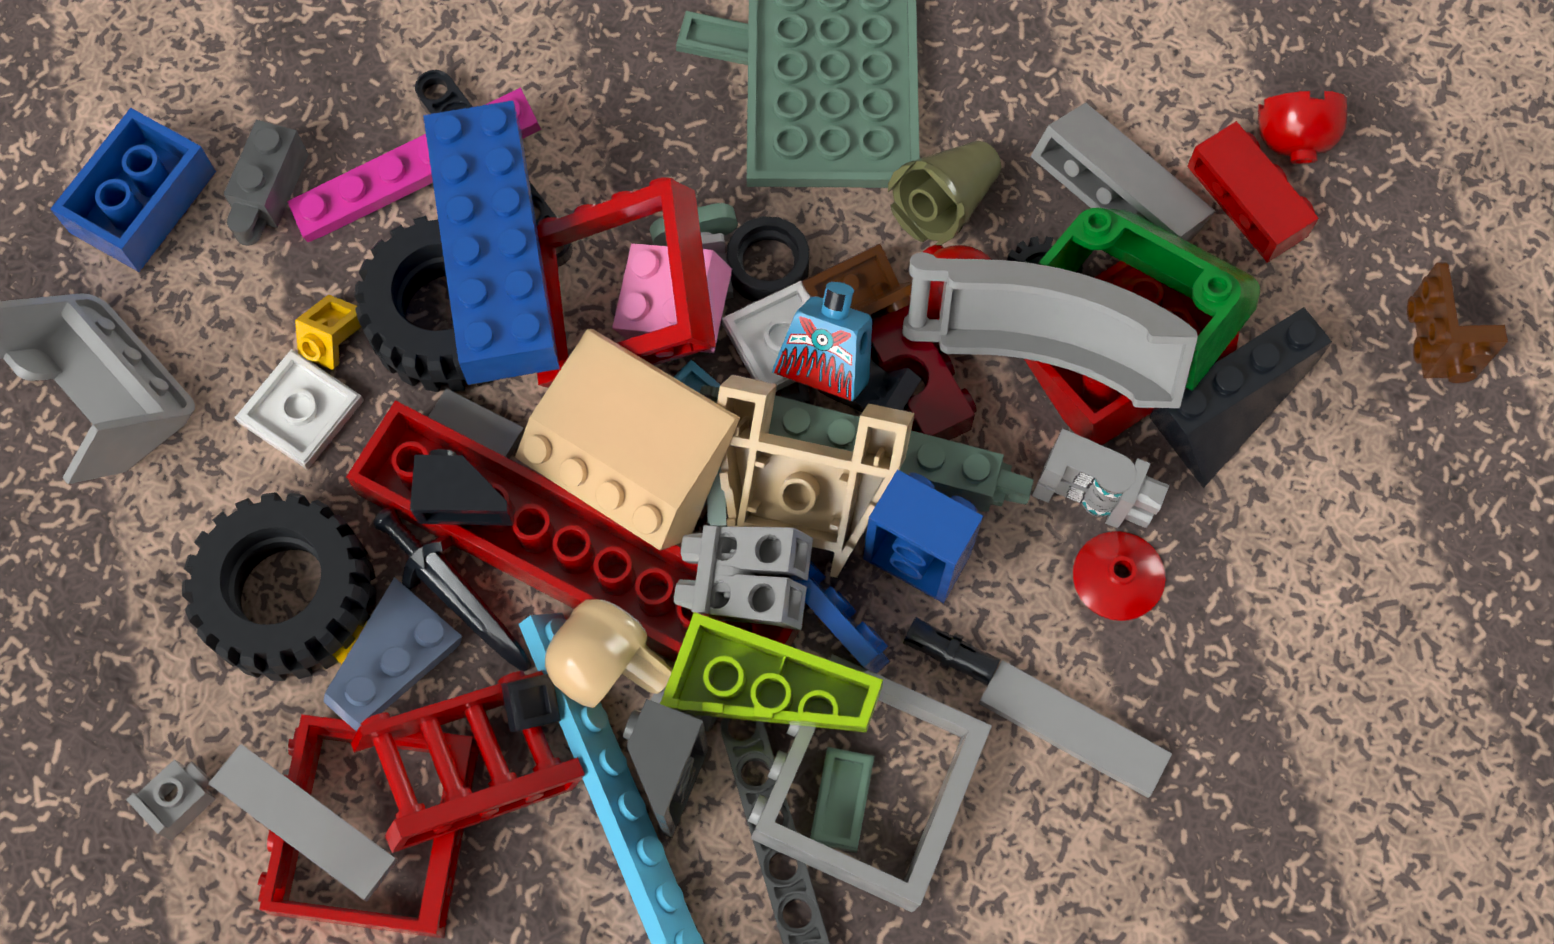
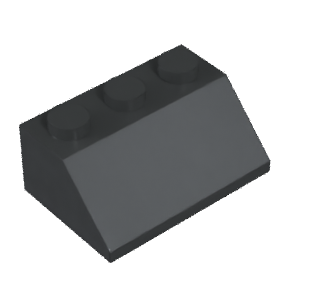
[623,699,709,838]

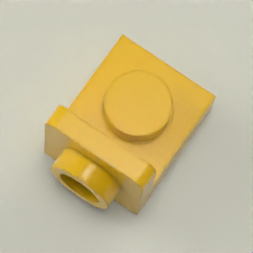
[295,294,362,370]

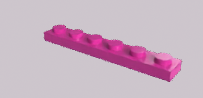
[287,87,541,242]

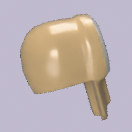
[545,599,673,708]

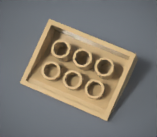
[515,329,740,551]

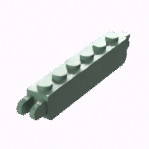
[700,385,1034,512]

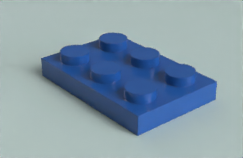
[784,560,891,674]

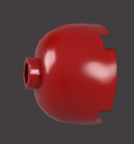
[1258,91,1348,164]

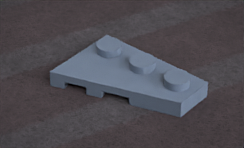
[324,577,462,732]

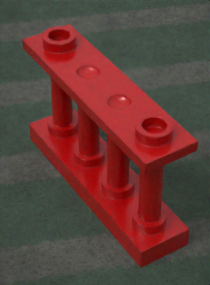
[351,670,585,853]

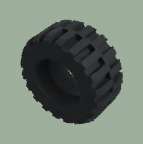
[354,215,489,392]
[182,492,376,681]

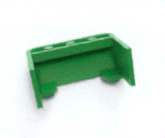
[1039,208,1260,391]

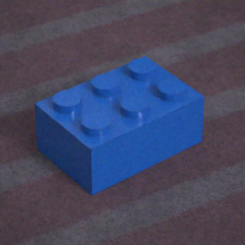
[51,108,216,272]
[863,469,983,604]

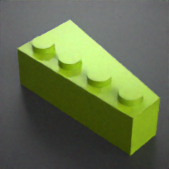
[660,612,883,732]

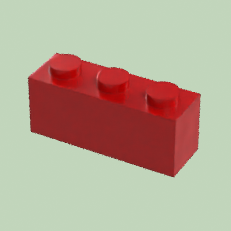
[1187,121,1319,263]

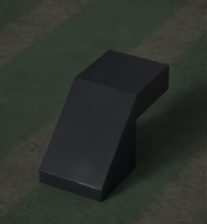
[817,359,921,412]

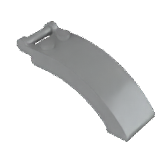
[902,252,1198,408]

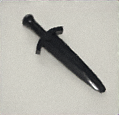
[374,508,531,672]

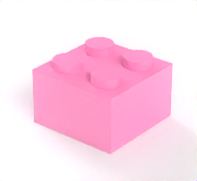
[612,243,732,353]

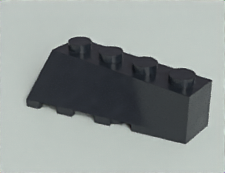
[1149,307,1332,488]

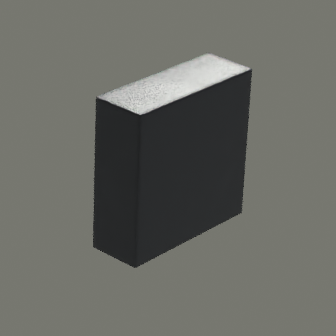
[501,673,561,732]

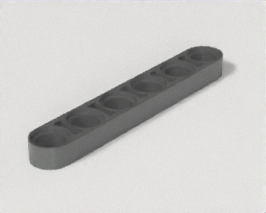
[720,718,830,944]

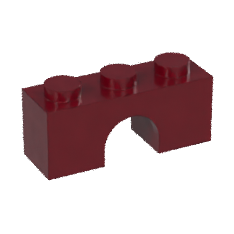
[870,304,977,440]

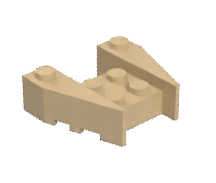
[717,375,915,578]

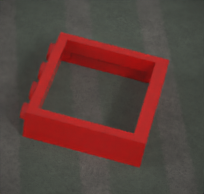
[537,177,716,388]
[257,714,479,938]

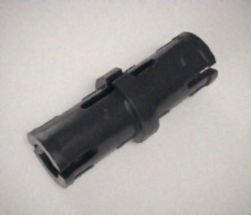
[903,617,1001,686]

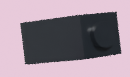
[410,449,514,526]

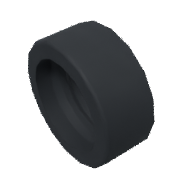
[726,216,810,302]

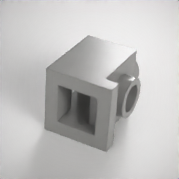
[126,759,216,840]

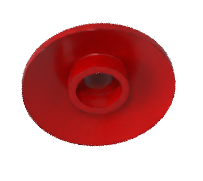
[1073,531,1166,621]

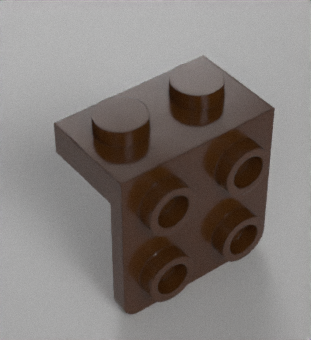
[802,243,912,316]
[1407,262,1508,383]

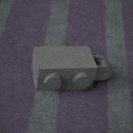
[224,119,309,246]

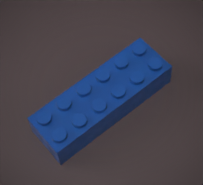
[423,100,560,385]

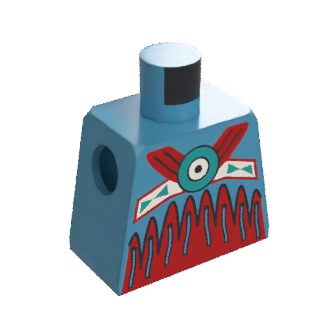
[772,282,872,401]

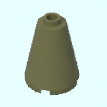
[888,141,1001,245]

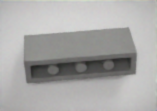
[1030,102,1215,242]

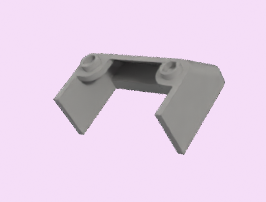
[0,293,195,484]

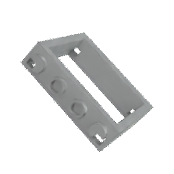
[748,654,992,912]

